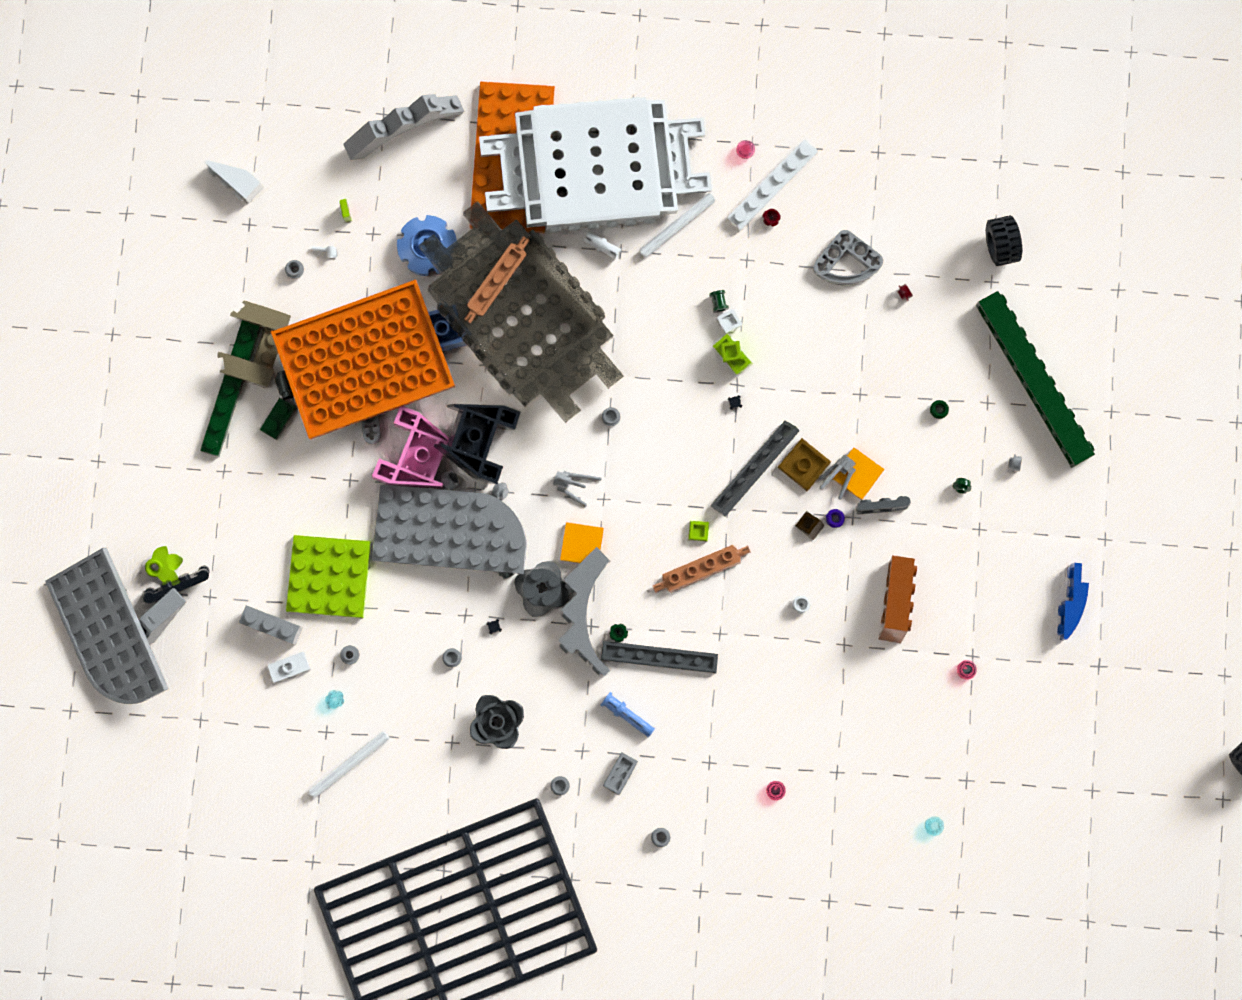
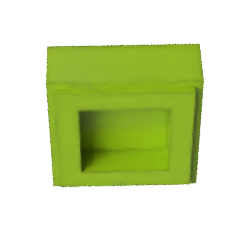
[339,198,352,223]
[720,340,743,363]
[688,520,709,542]

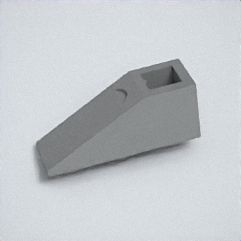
[138,588,187,644]

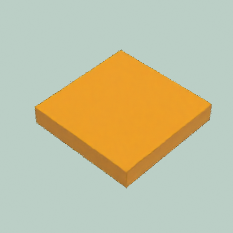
[833,447,885,500]
[560,522,604,563]

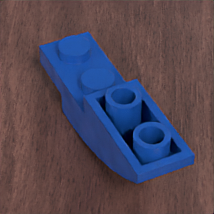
[1057,562,1089,641]

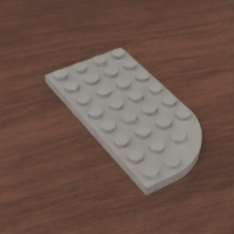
[372,484,527,574]
[45,547,169,704]

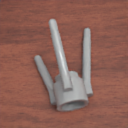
[819,455,856,500]
[553,470,602,507]

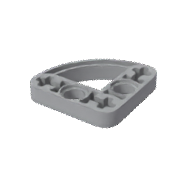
[813,230,884,285]

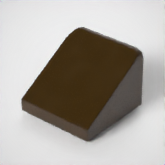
[795,511,824,540]

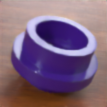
[826,509,845,528]

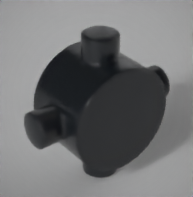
[727,395,743,410]
[486,619,502,635]

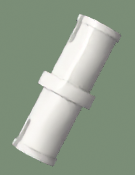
[583,231,621,260]

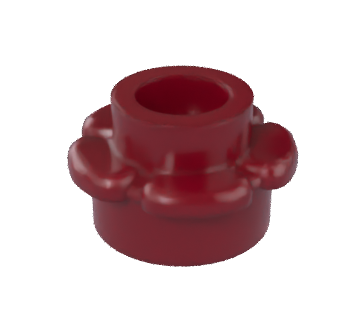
[762,208,781,227]
[897,283,913,301]

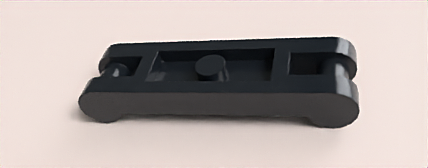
[143,565,210,604]

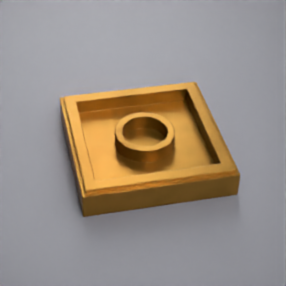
[778,438,831,491]

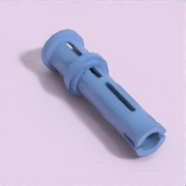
[600,692,655,738]

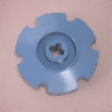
[397,215,458,276]

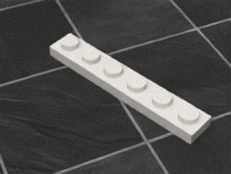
[727,139,818,231]

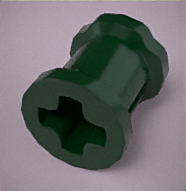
[709,290,729,313]

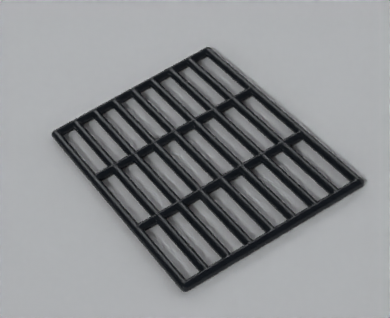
[314,798,598,1000]

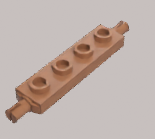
[464,236,529,324]
[652,545,751,593]

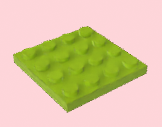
[286,535,371,618]

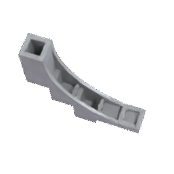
[343,94,465,160]
[558,547,611,676]

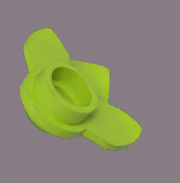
[145,546,183,582]

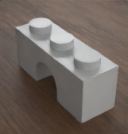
[238,605,303,645]

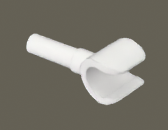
[311,246,338,258]

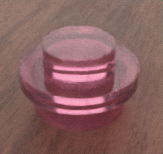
[736,140,755,159]

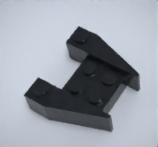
[434,404,521,484]

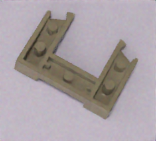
[217,300,291,388]

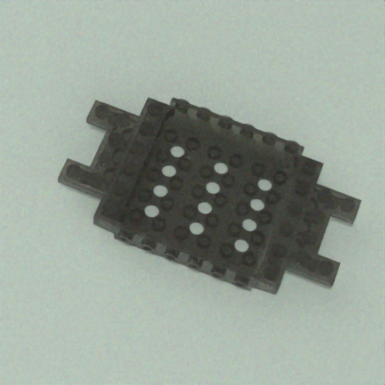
[418,201,624,424]

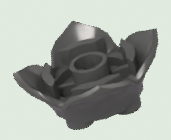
[514,561,570,617]
[470,695,524,749]

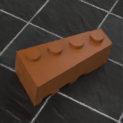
[878,555,917,643]

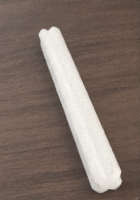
[639,193,716,258]
[308,731,390,798]

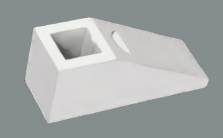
[204,159,264,203]

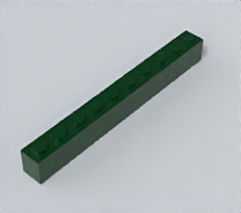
[975,291,1095,468]

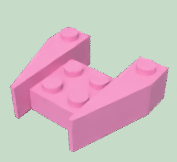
[372,406,449,489]

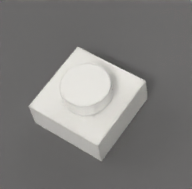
[716,308,743,335]

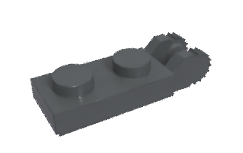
[855,496,911,515]

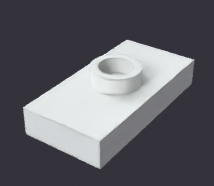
[267,651,311,683]

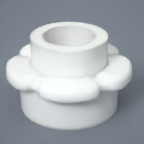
[792,596,811,614]

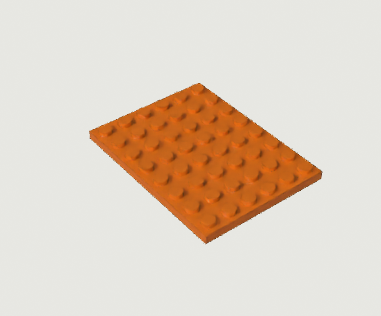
[271,280,455,440]

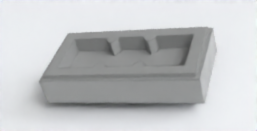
[603,752,638,796]

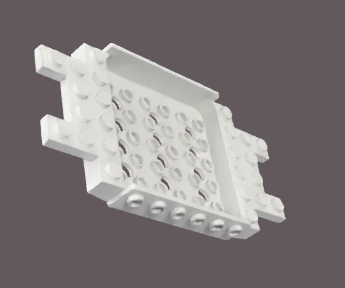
[479,97,712,233]

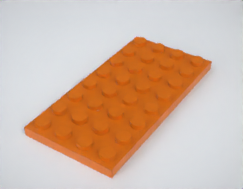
[469,81,555,233]

